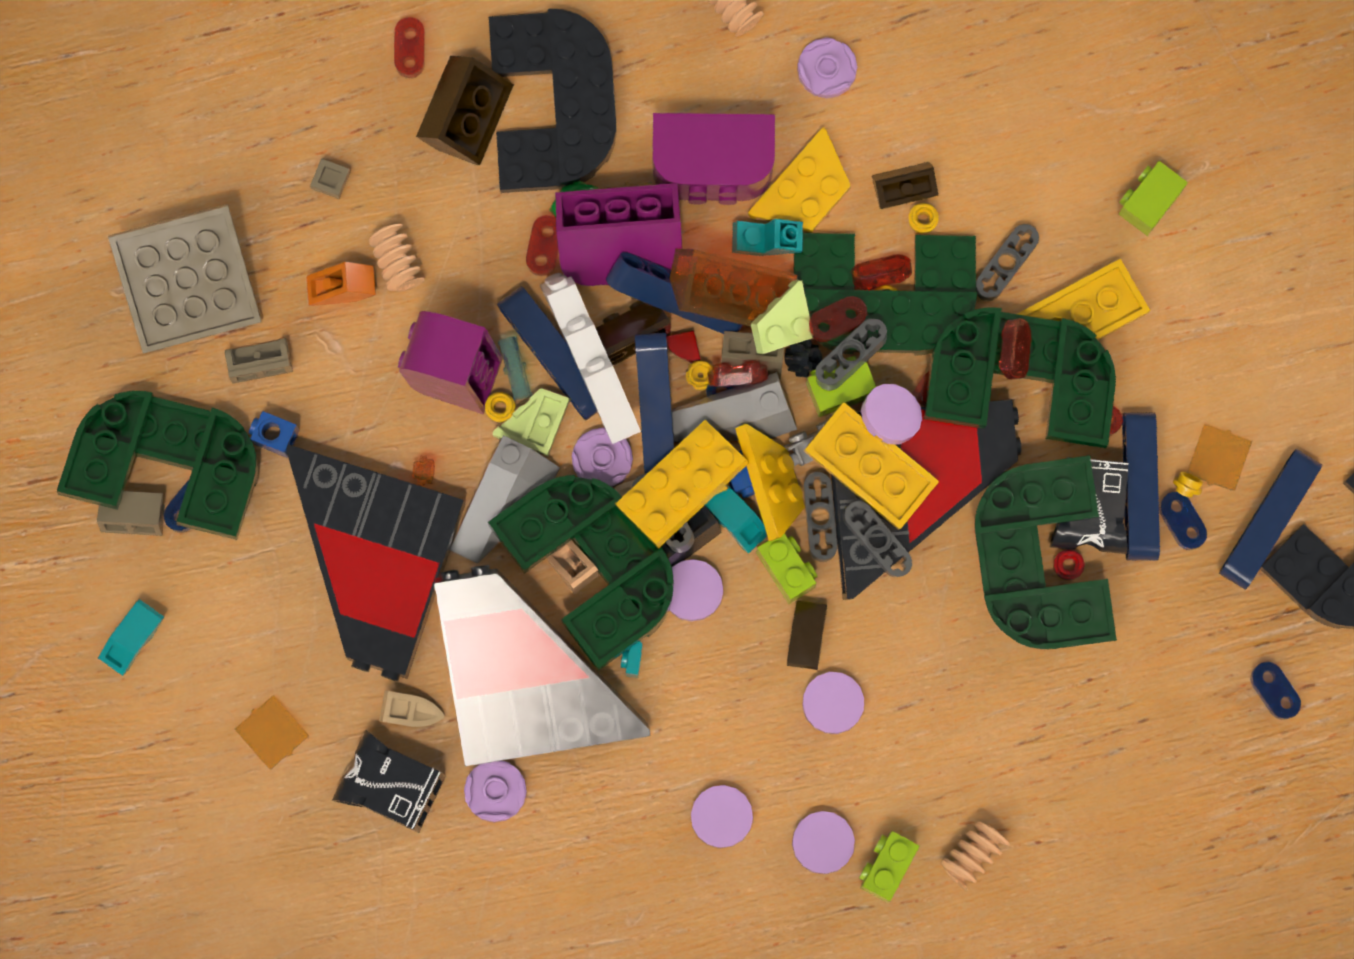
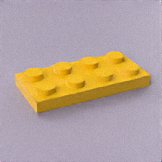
[1018,259,1151,340]
[803,402,939,530]
[616,420,749,548]

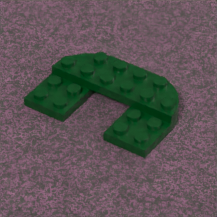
[793,233,977,356]
[924,307,1116,448]
[56,391,258,540]
[975,455,1117,649]
[488,475,674,671]

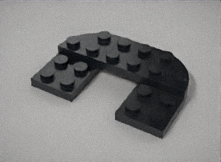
[488,9,616,193]
[1260,473,1354,629]

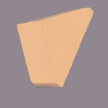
[546,540,599,595]

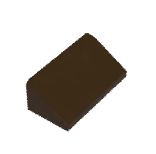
[872,162,939,209]

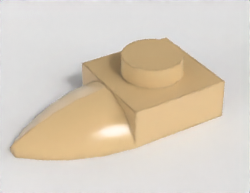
[379,690,445,727]

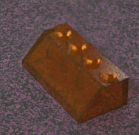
[670,249,797,327]

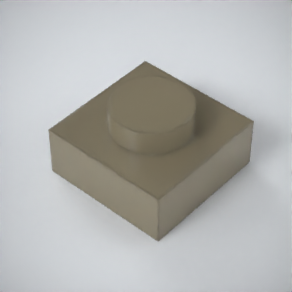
[310,159,350,199]

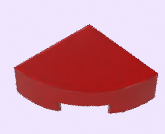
[666,331,701,363]

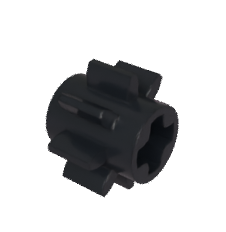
[784,340,822,378]

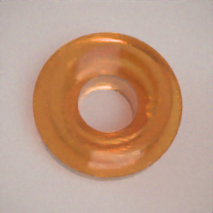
[412,455,435,486]

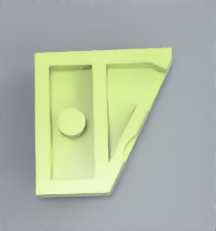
[751,280,814,354]
[492,388,570,457]

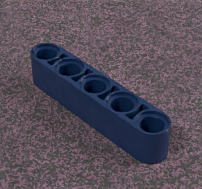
[606,252,752,334]
[497,286,597,421]
[635,332,674,474]
[1122,413,1160,561]
[1219,449,1322,590]

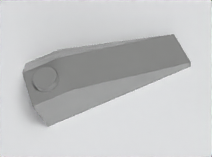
[671,372,797,442]
[450,435,560,564]

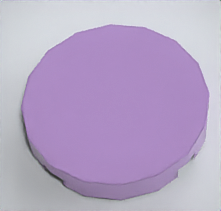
[797,38,857,98]
[861,384,922,444]
[572,428,633,488]
[669,559,723,622]
[802,672,864,734]
[464,761,527,823]
[691,785,753,848]
[792,811,855,874]

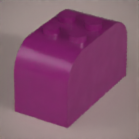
[652,113,775,205]
[555,183,683,286]
[398,311,503,415]

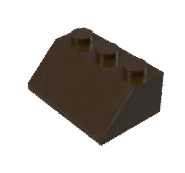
[416,56,514,166]
[596,300,671,366]

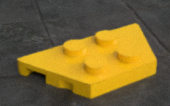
[748,127,851,233]
[735,424,805,541]

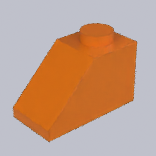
[306,262,376,306]

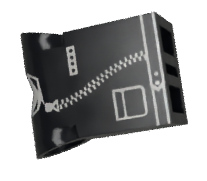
[1050,457,1128,554]
[332,730,446,833]

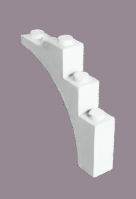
[540,273,641,444]

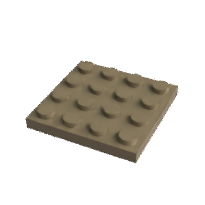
[108,204,262,354]

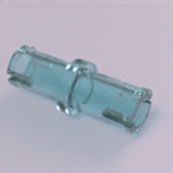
[498,336,532,401]

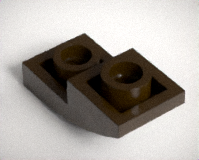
[787,601,827,670]

